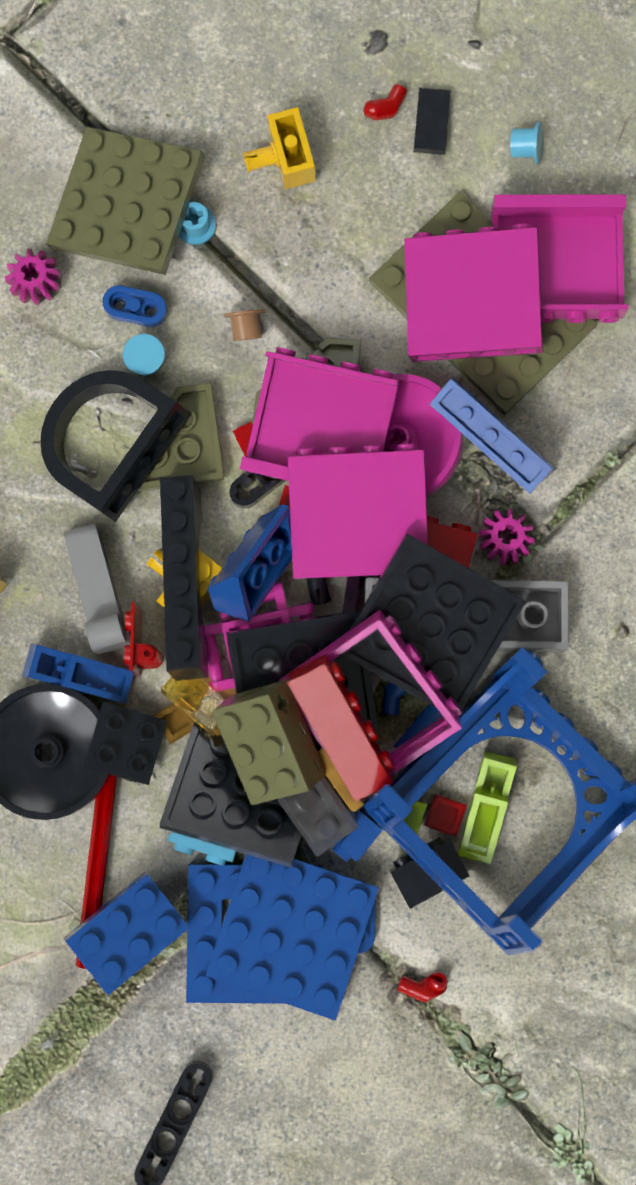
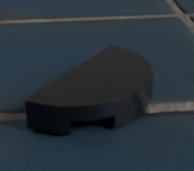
[342,576,361,613]

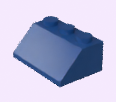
[208,505,292,622]

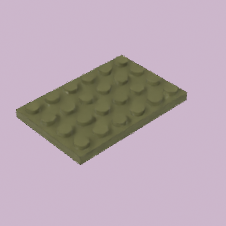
[369,191,597,416]

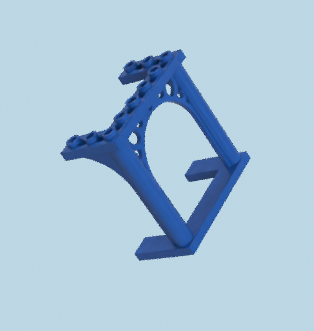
[362,647,636,955]

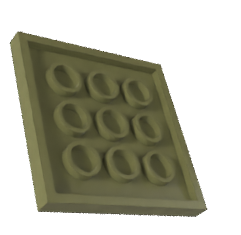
[46,127,205,275]

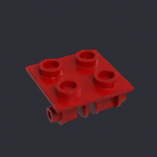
[124,602,163,676]

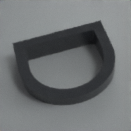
[40,370,191,522]

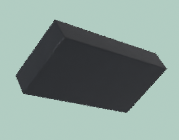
[413,88,451,155]

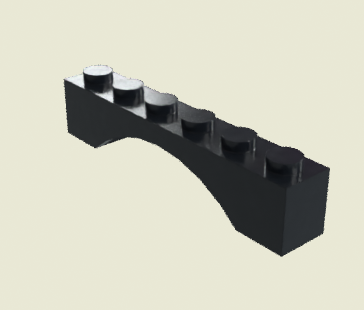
[160,475,209,681]

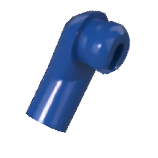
[382,682,408,716]

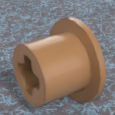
[224,309,265,341]

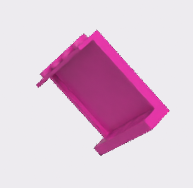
[491,194,629,323]
[404,224,543,362]
[240,347,399,481]
[288,444,428,579]

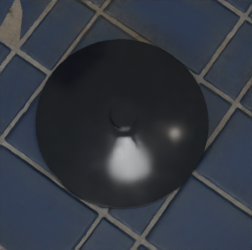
[0,684,110,820]

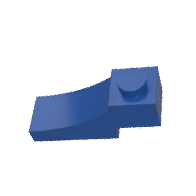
[22,644,134,704]

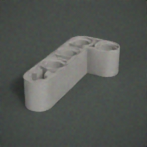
[64,523,130,654]

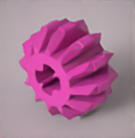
[5,248,61,305]
[478,509,535,565]

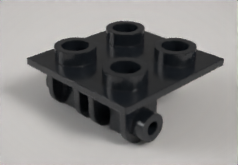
[84,702,167,785]

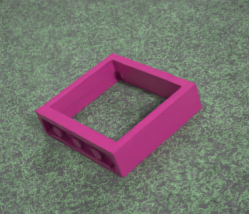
[280,610,462,774]

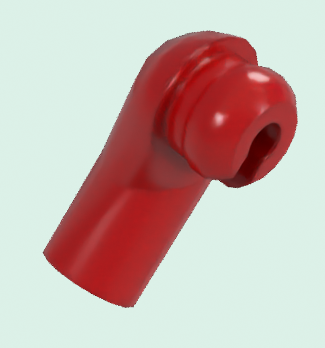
[363,84,407,121]
[396,972,448,1002]

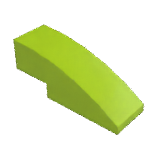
[458,750,517,865]

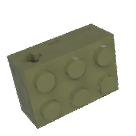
[211,679,326,805]

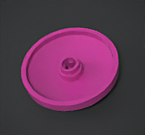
[384,374,464,498]

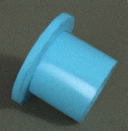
[510,122,543,164]
[179,202,216,245]
[122,334,165,376]

